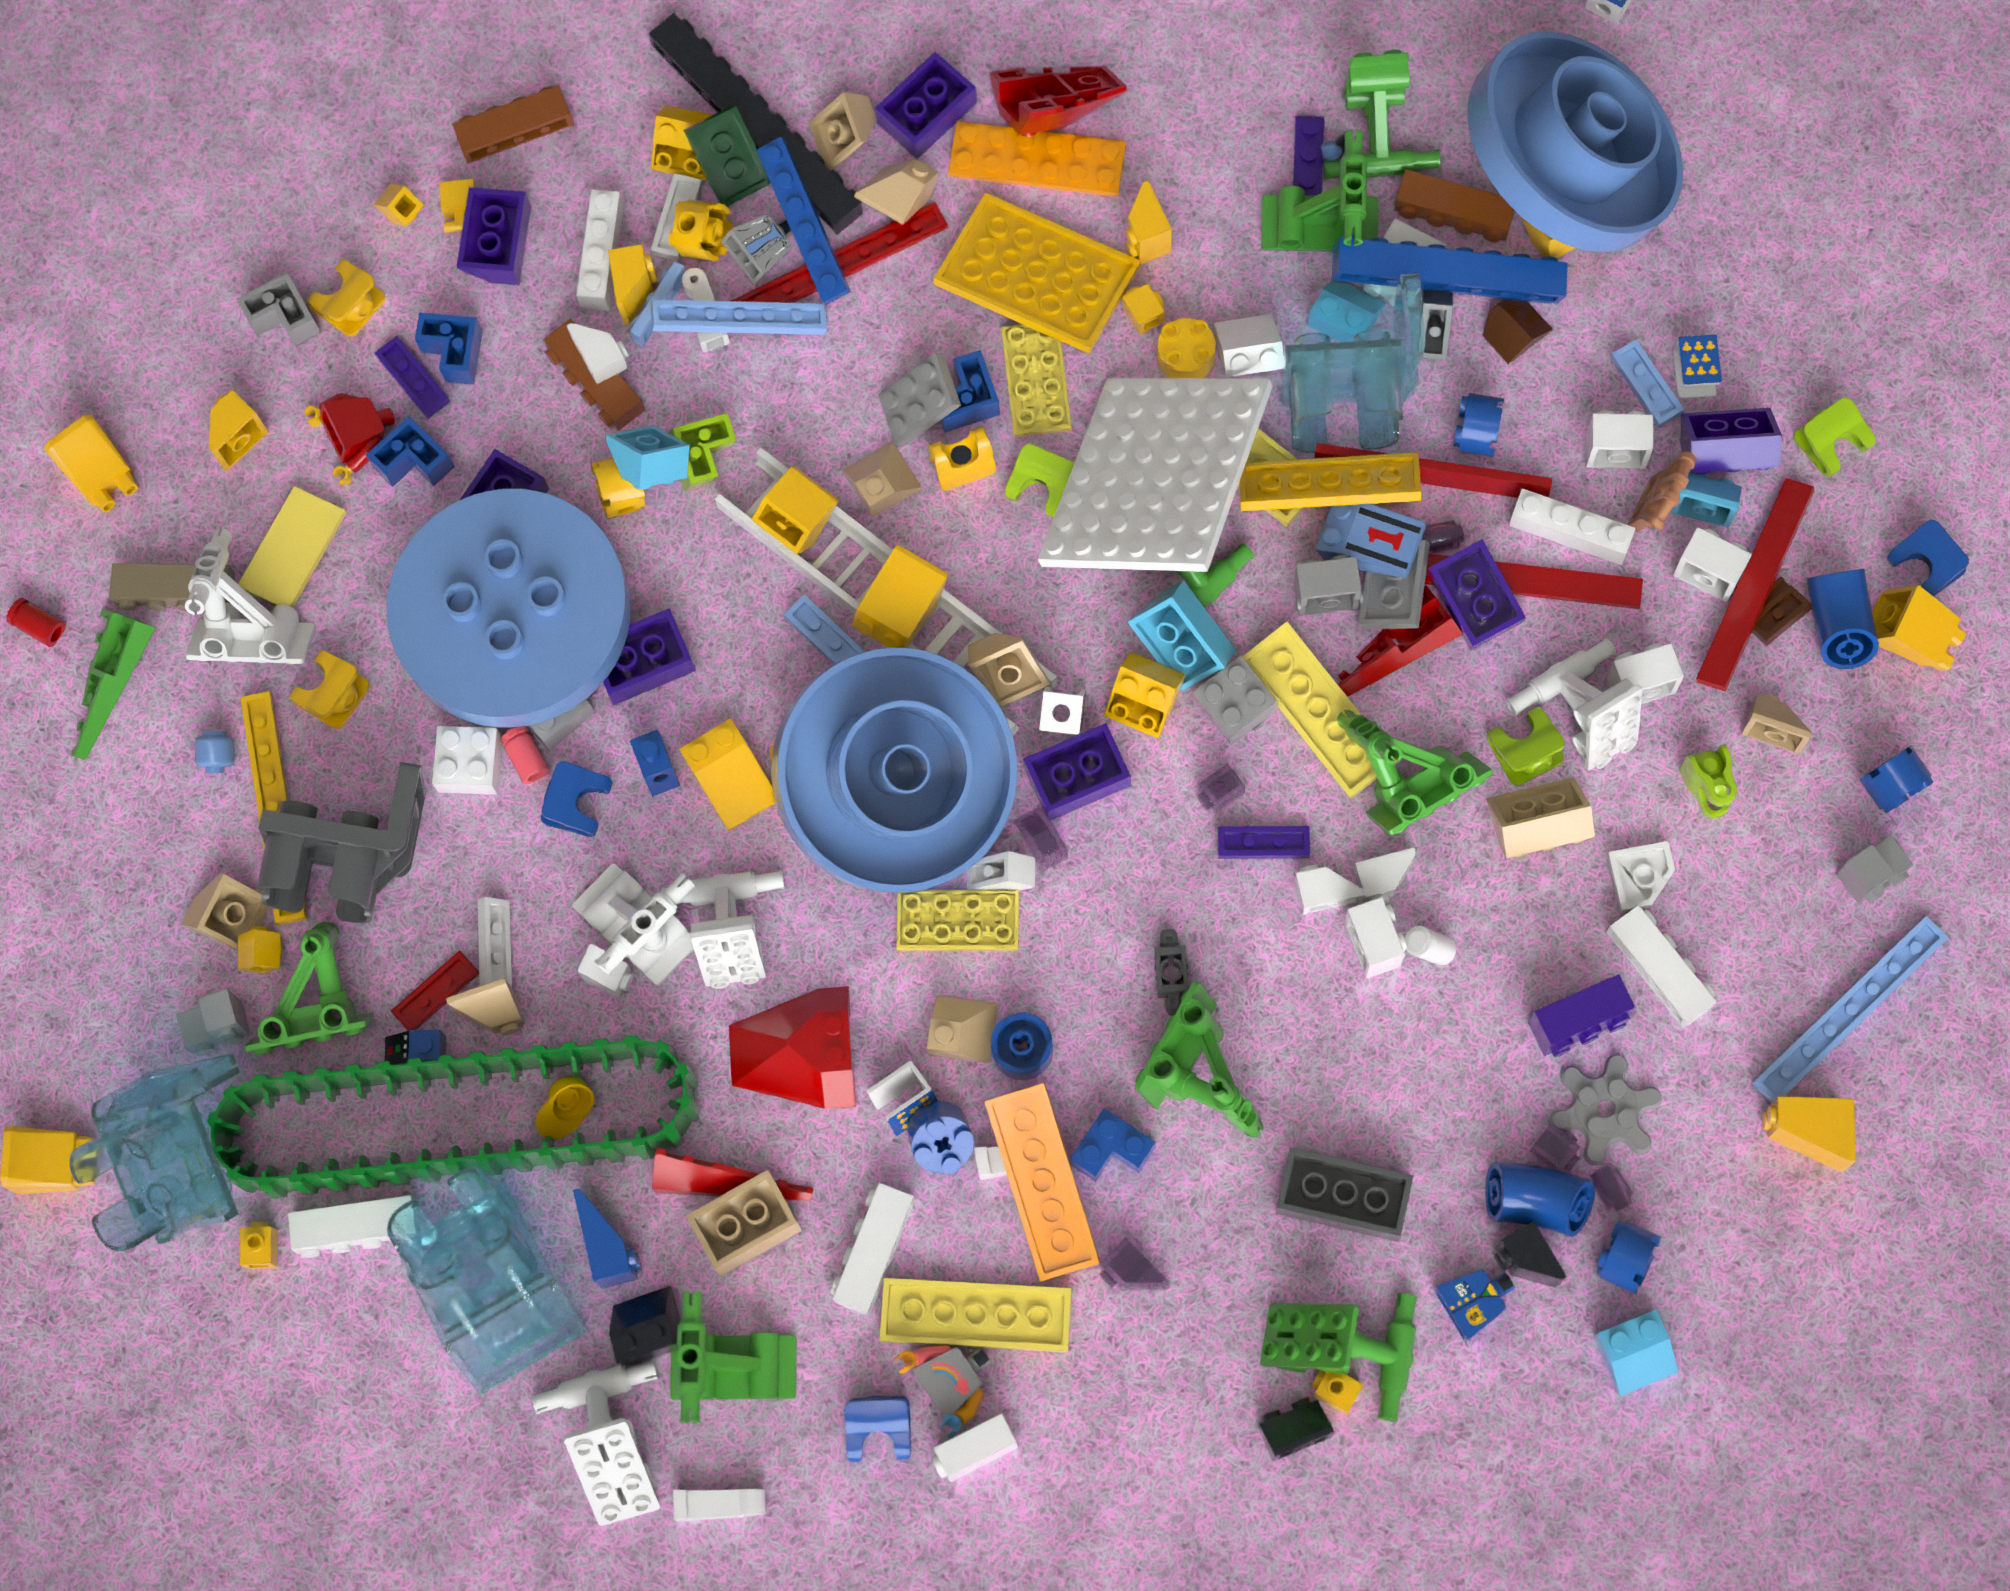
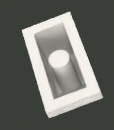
[567,323,629,384]
[1354,847,1416,903]
[967,851,1035,891]
[1295,865,1364,914]
[577,944,633,997]

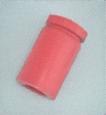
[500,726,549,785]

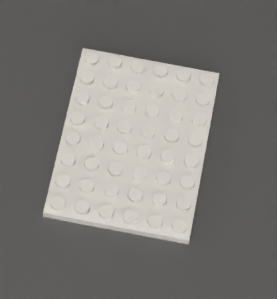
[1038,378,1273,572]

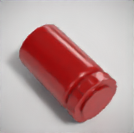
[6,597,66,647]

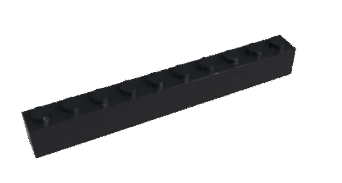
[648,13,863,235]

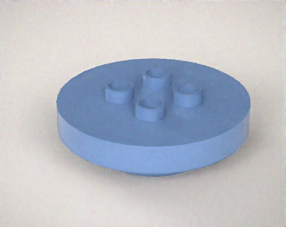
[1468,32,1683,252]
[386,489,631,727]
[772,648,1018,892]

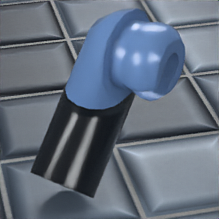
[1321,134,1345,161]

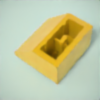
[651,105,712,181]
[751,465,840,555]
[1104,652,1186,739]

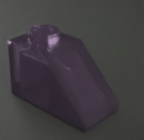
[1013,807,1069,872]
[1099,1237,1170,1290]

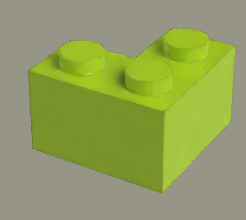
[668,413,737,491]

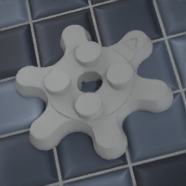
[1549,1055,1662,1166]

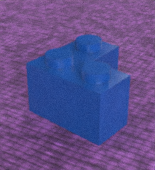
[415,312,483,384]
[941,350,1000,432]
[366,416,455,487]
[1069,1108,1156,1182]

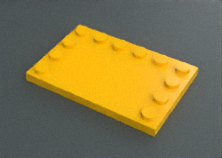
[933,192,1141,354]

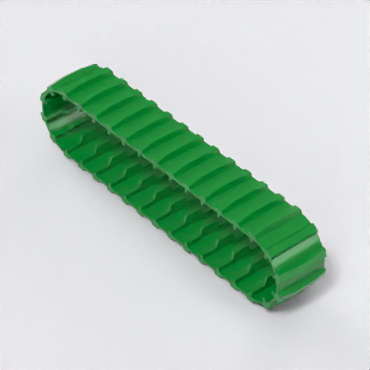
[206,1035,700,1198]

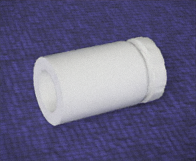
[1405,926,1456,966]

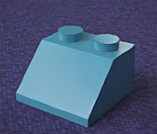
[1308,280,1386,351]
[606,425,690,490]
[1671,472,1742,528]
[1594,1309,1678,1396]

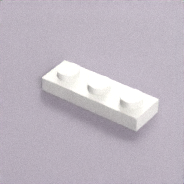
[650,173,703,261]
[478,897,512,986]

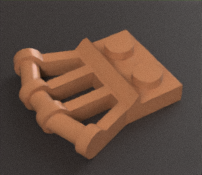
[1627,452,1697,532]

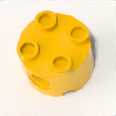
[668,199,733,261]
[1157,318,1216,378]
[591,457,645,519]

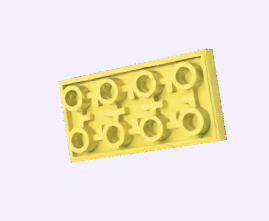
[1001,324,1072,437]
[238,486,347,608]
[896,890,1019,951]

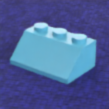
[1127,580,1236,692]

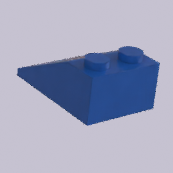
[573,1188,642,1289]

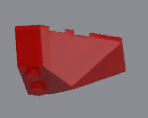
[989,66,1127,136]
[729,986,856,1109]

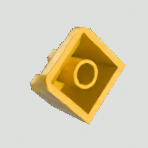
[44,414,139,513]
[1872,585,1966,670]
[0,1125,98,1194]

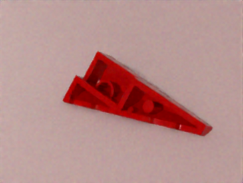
[1338,585,1463,697]
[652,1148,814,1201]

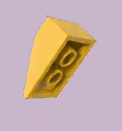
[679,718,776,831]

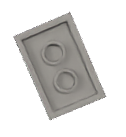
[878,352,961,447]
[1358,540,1430,629]

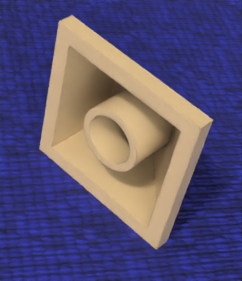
[808,92,877,171]
[855,158,939,224]
[842,441,922,518]
[968,633,1050,707]
[1742,694,1812,754]
[181,873,269,951]
[446,978,525,1036]
[927,995,998,1063]

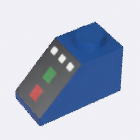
[384,1030,446,1065]

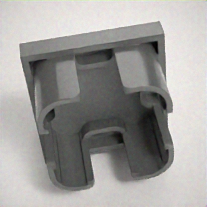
[256,762,426,923]

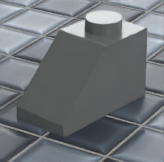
[1417,290,1453,360]

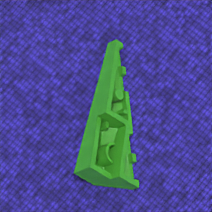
[71,608,156,760]

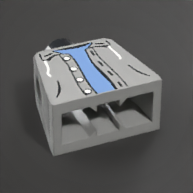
[721,214,793,285]

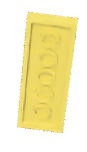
[1242,622,1398,799]
[879,1278,1072,1353]

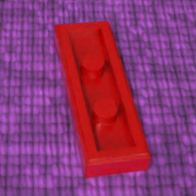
[391,950,479,1031]

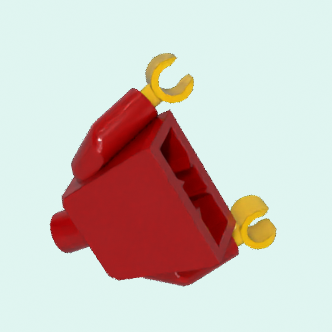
[304,393,395,486]

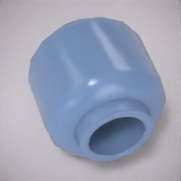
[195,731,234,773]

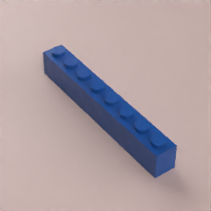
[1331,235,1568,303]

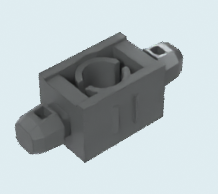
[1154,929,1189,1016]

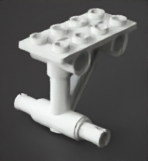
[185,528,315,664]
[1506,638,1643,771]
[572,864,696,986]
[662,870,785,989]
[532,1359,660,1526]

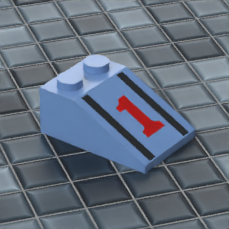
[1315,504,1426,578]

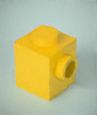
[373,183,424,227]
[1122,284,1165,335]
[238,926,283,974]
[240,1222,278,1269]
[1312,1370,1363,1416]

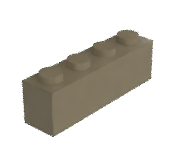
[109,563,235,611]

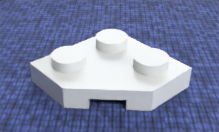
[1607,841,1675,913]

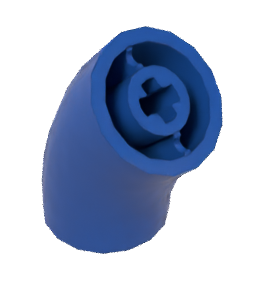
[1806,569,1879,669]
[1485,1162,1595,1237]

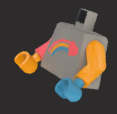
[894,1345,991,1439]

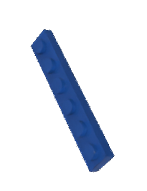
[757,137,851,305]

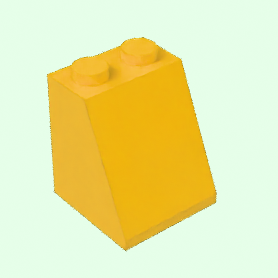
[851,544,949,648]
[1762,1097,1856,1171]

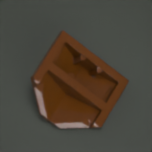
[1483,300,1553,364]

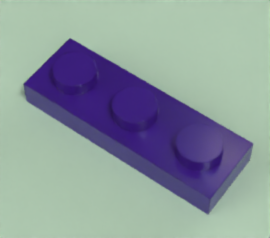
[1293,116,1325,196]
[374,336,450,419]
[1218,826,1310,859]

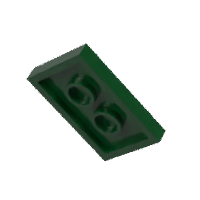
[683,104,771,207]

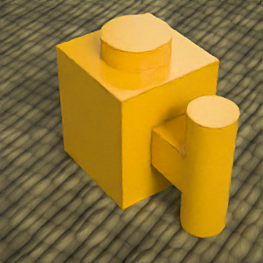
[439,179,477,233]

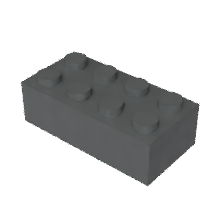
[1276,1147,1414,1242]

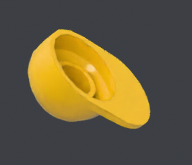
[535,1076,594,1140]

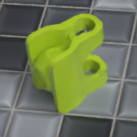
[1793,397,1876,478]
[1005,444,1074,518]
[1487,706,1565,786]
[1680,744,1737,819]

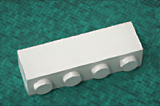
[576,189,624,311]
[1509,488,1636,565]
[1606,905,1717,1029]
[830,1183,915,1316]
[288,1195,420,1258]

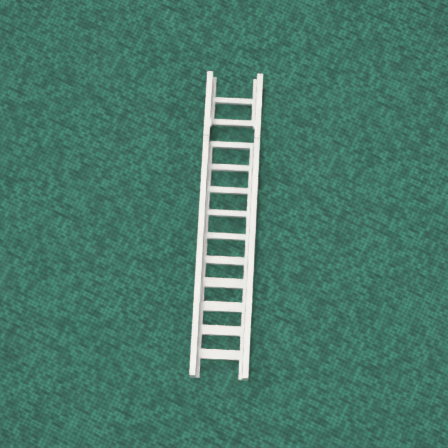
[715,448,1057,736]

